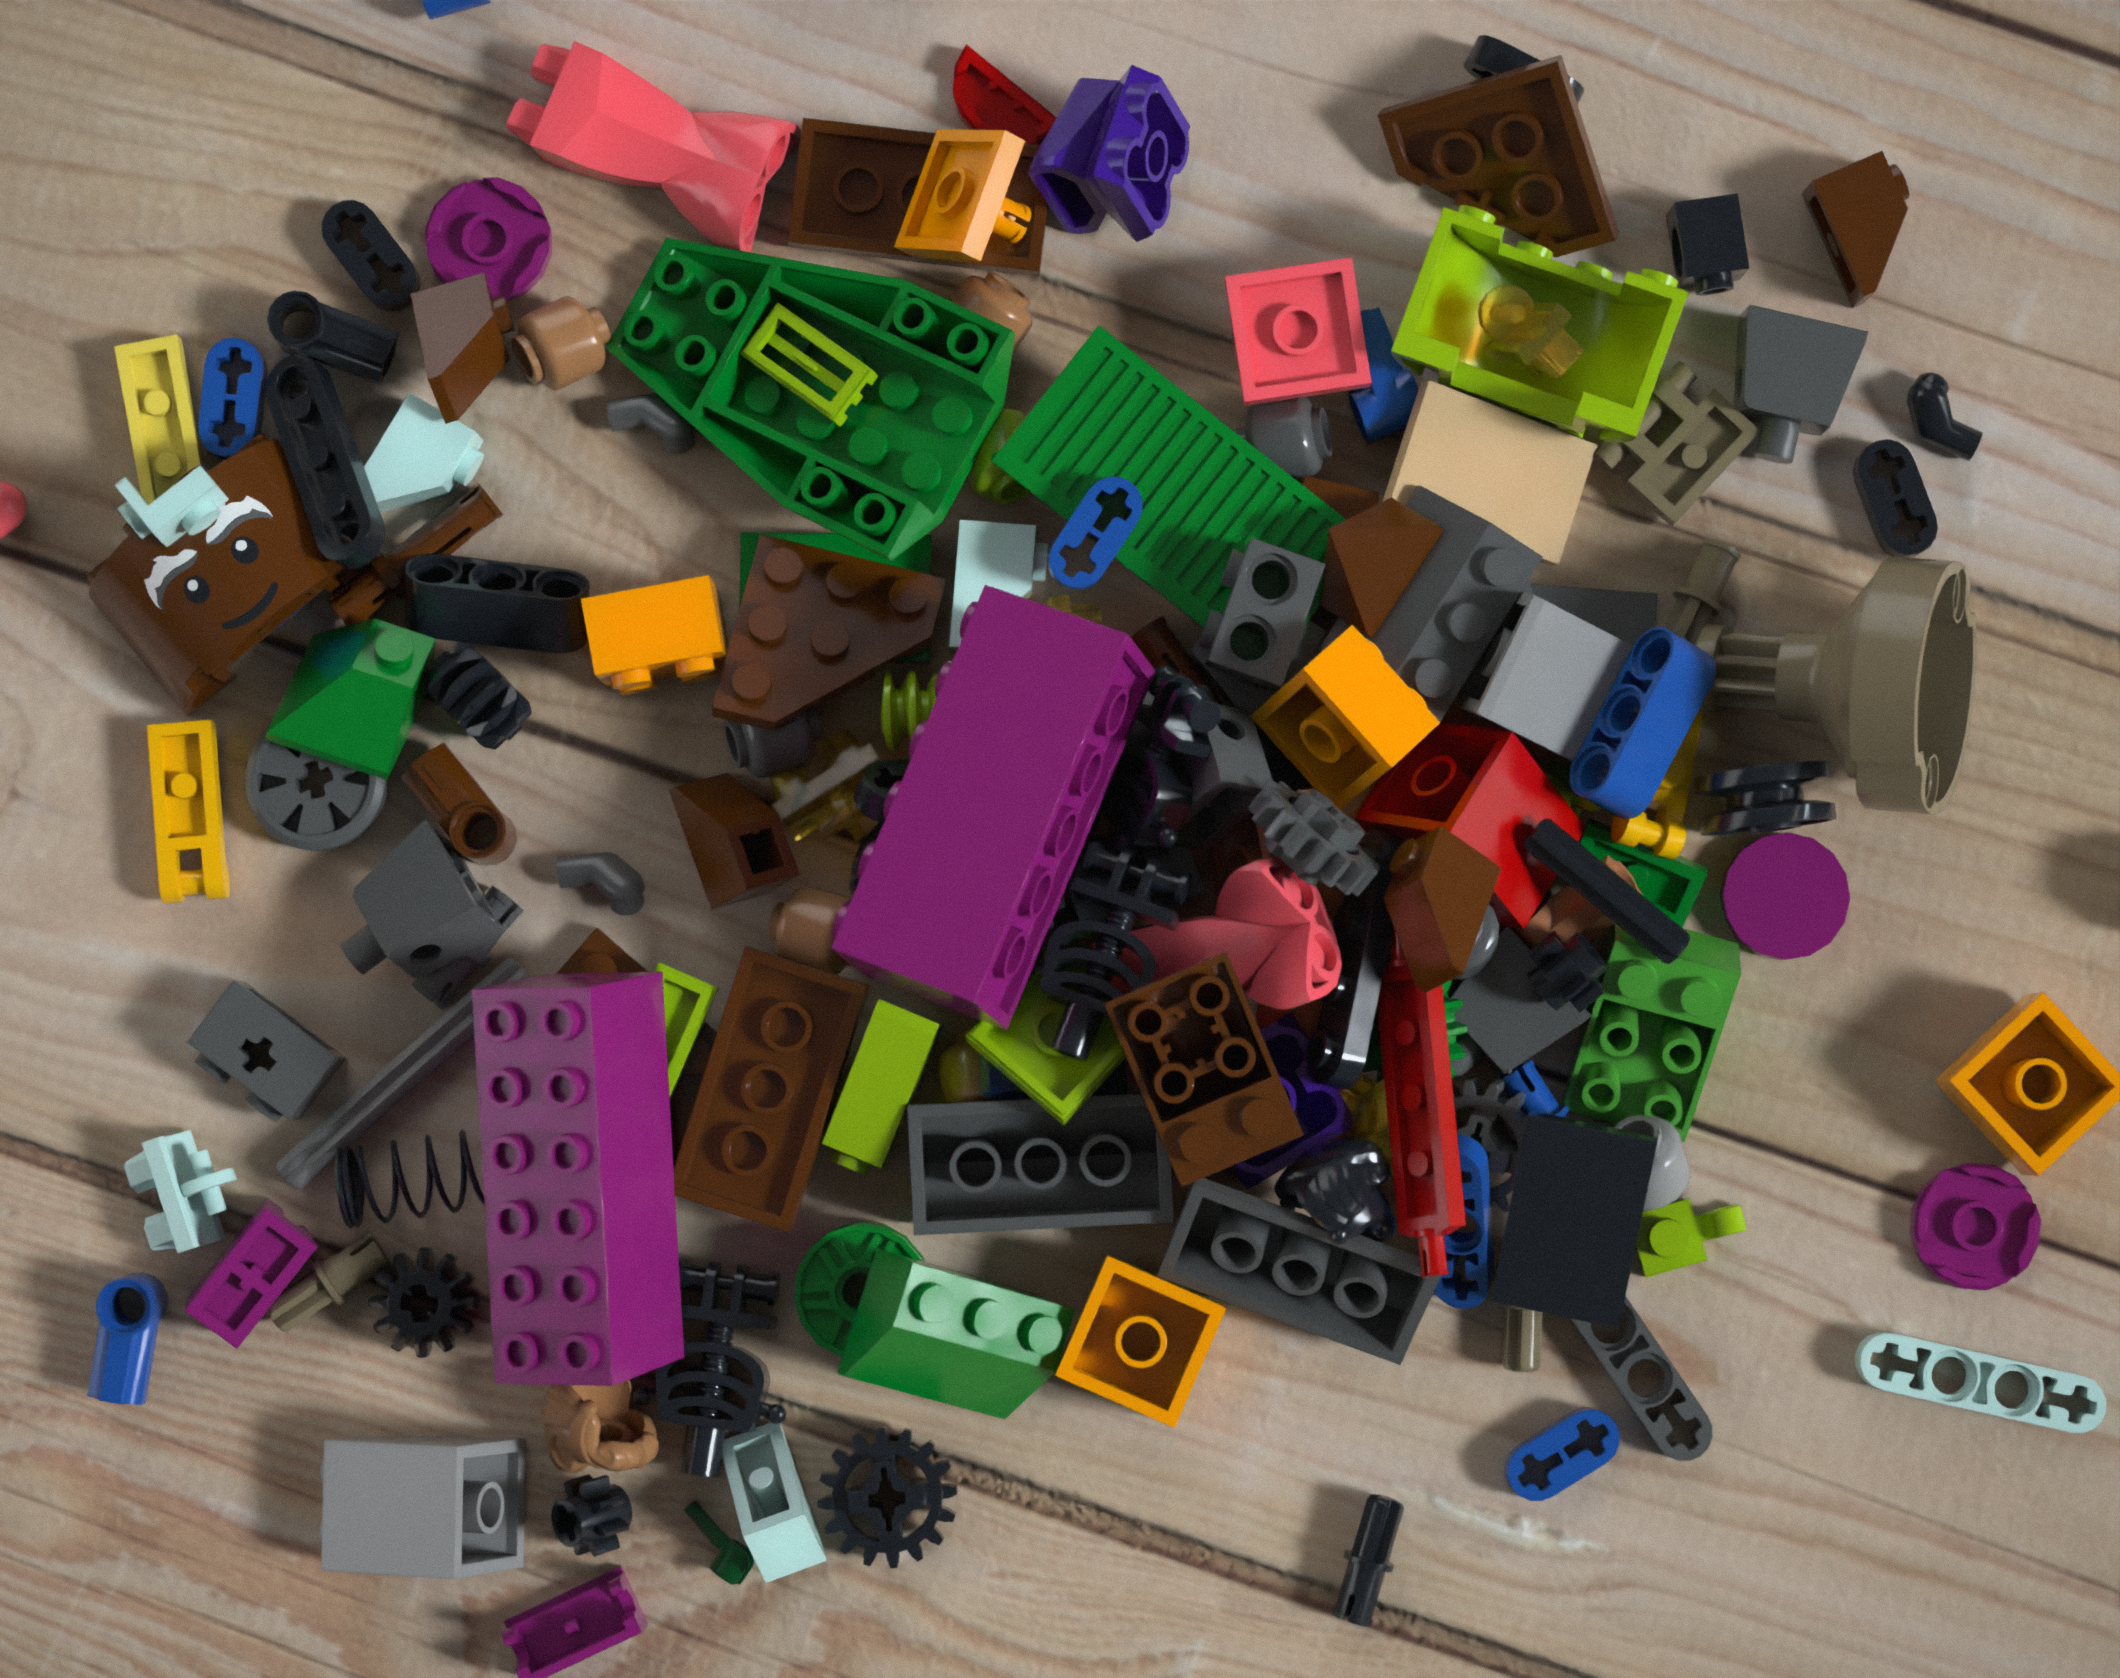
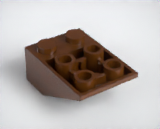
[1104,951,1304,1187]

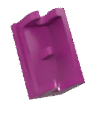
[185,1197,318,1349]
[502,1566,648,1678]

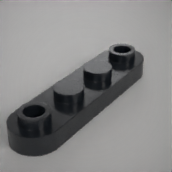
[265,354,385,569]
[1306,830,1404,1090]

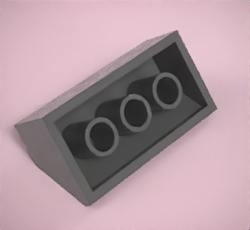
[907,1093,1174,1235]
[1157,1178,1441,1365]

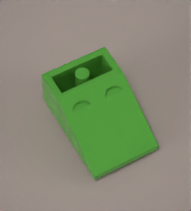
[1561,923,1741,1142]

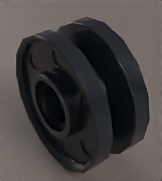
[1694,761,1837,836]

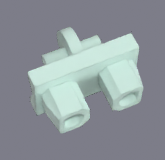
[124,1130,237,1254]

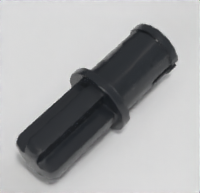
[1331,1494,1404,1627]

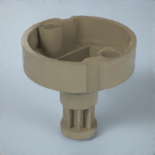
[1696,557,1976,815]

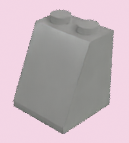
[1452,592,1633,763]
[318,1436,526,1579]

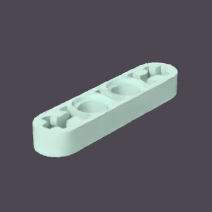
[1855,1332,2106,1433]

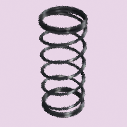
[334,1129,485,1229]

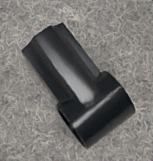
[267,290,400,385]

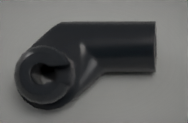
[1907,373,1983,461]

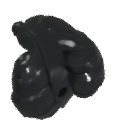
[1274,1136,1396,1245]

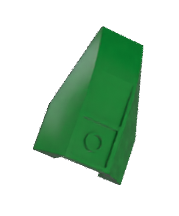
[605,237,1015,561]

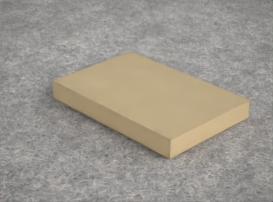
[1382,380,1597,565]

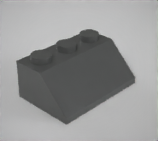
[1316,485,1543,722]

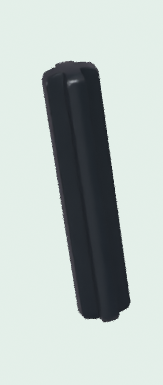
[1523,818,1690,964]

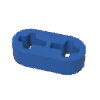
[198,338,267,460]
[1048,477,1142,591]
[1504,1407,1620,1501]

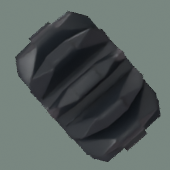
[422,642,532,750]
[368,1247,480,1358]

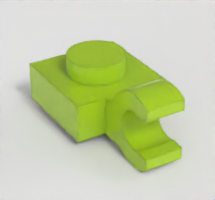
[1635,1197,1747,1278]

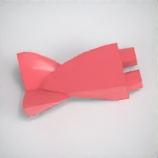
[506,41,801,252]
[1091,856,1342,1009]

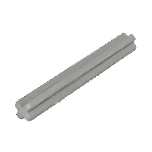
[276,958,531,1189]

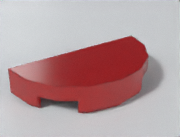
[952,44,1057,145]

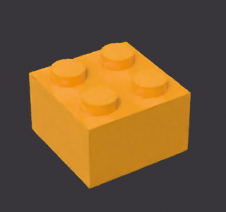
[581,575,729,695]
[1250,624,1440,810]
[1934,992,2120,1176]
[1055,1253,1227,1428]

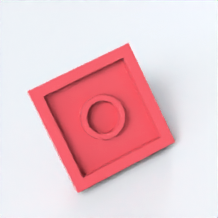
[1224,257,1372,406]

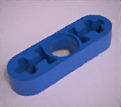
[1434,1134,1495,1309]

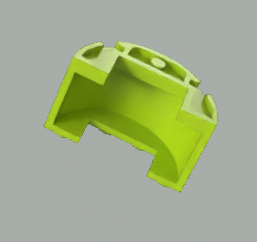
[1391,205,1689,443]

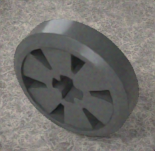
[244,730,389,851]

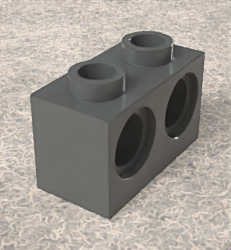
[1198,538,1325,691]

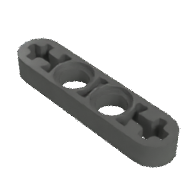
[1568,1296,1713,1461]

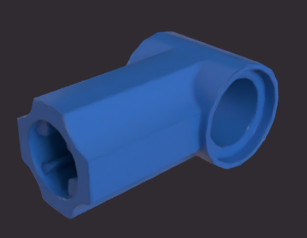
[1348,307,1419,444]
[87,1272,168,1405]

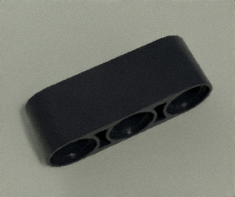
[405,554,590,653]

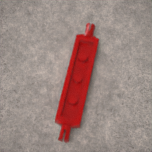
[1377,926,1466,1277]

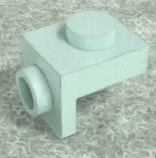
[115,465,229,547]

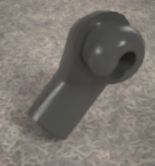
[607,393,696,454]
[556,852,645,915]

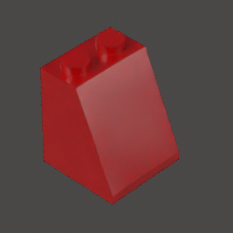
[1355,722,1586,929]

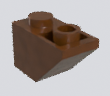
[669,773,800,910]

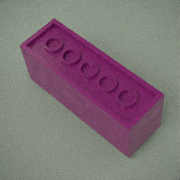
[831,585,1156,1030]
[472,972,684,1386]

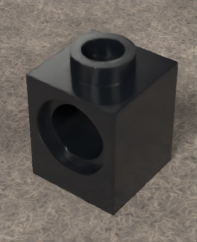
[1666,193,1749,296]

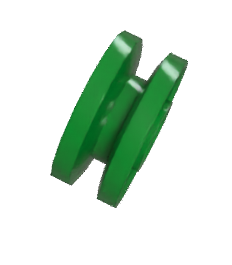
[794,1221,925,1357]

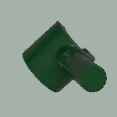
[684,1500,754,1585]

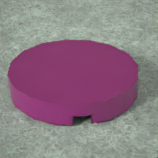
[425,177,552,302]
[1719,832,1850,960]
[1909,1163,2041,1291]

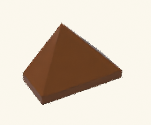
[1320,497,1444,637]

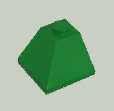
[266,618,436,780]

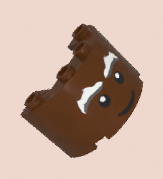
[87,433,384,717]

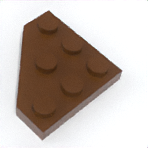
[1377,55,1619,258]
[712,534,946,731]

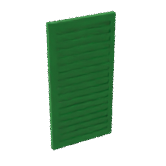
[991,325,1347,661]

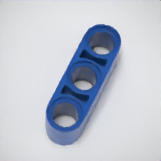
[1569,626,1716,820]

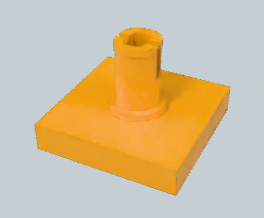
[894,129,1031,262]

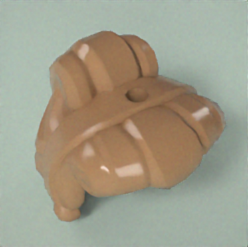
[541,1380,659,1473]

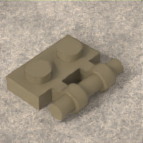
[1594,361,1761,527]

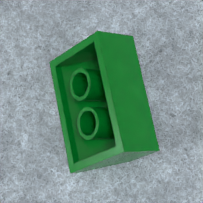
[837,1248,1075,1419]

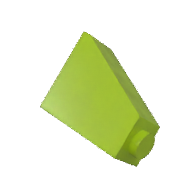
[822,999,943,1175]

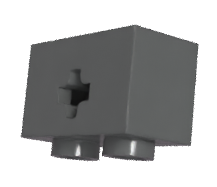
[187,980,346,1122]

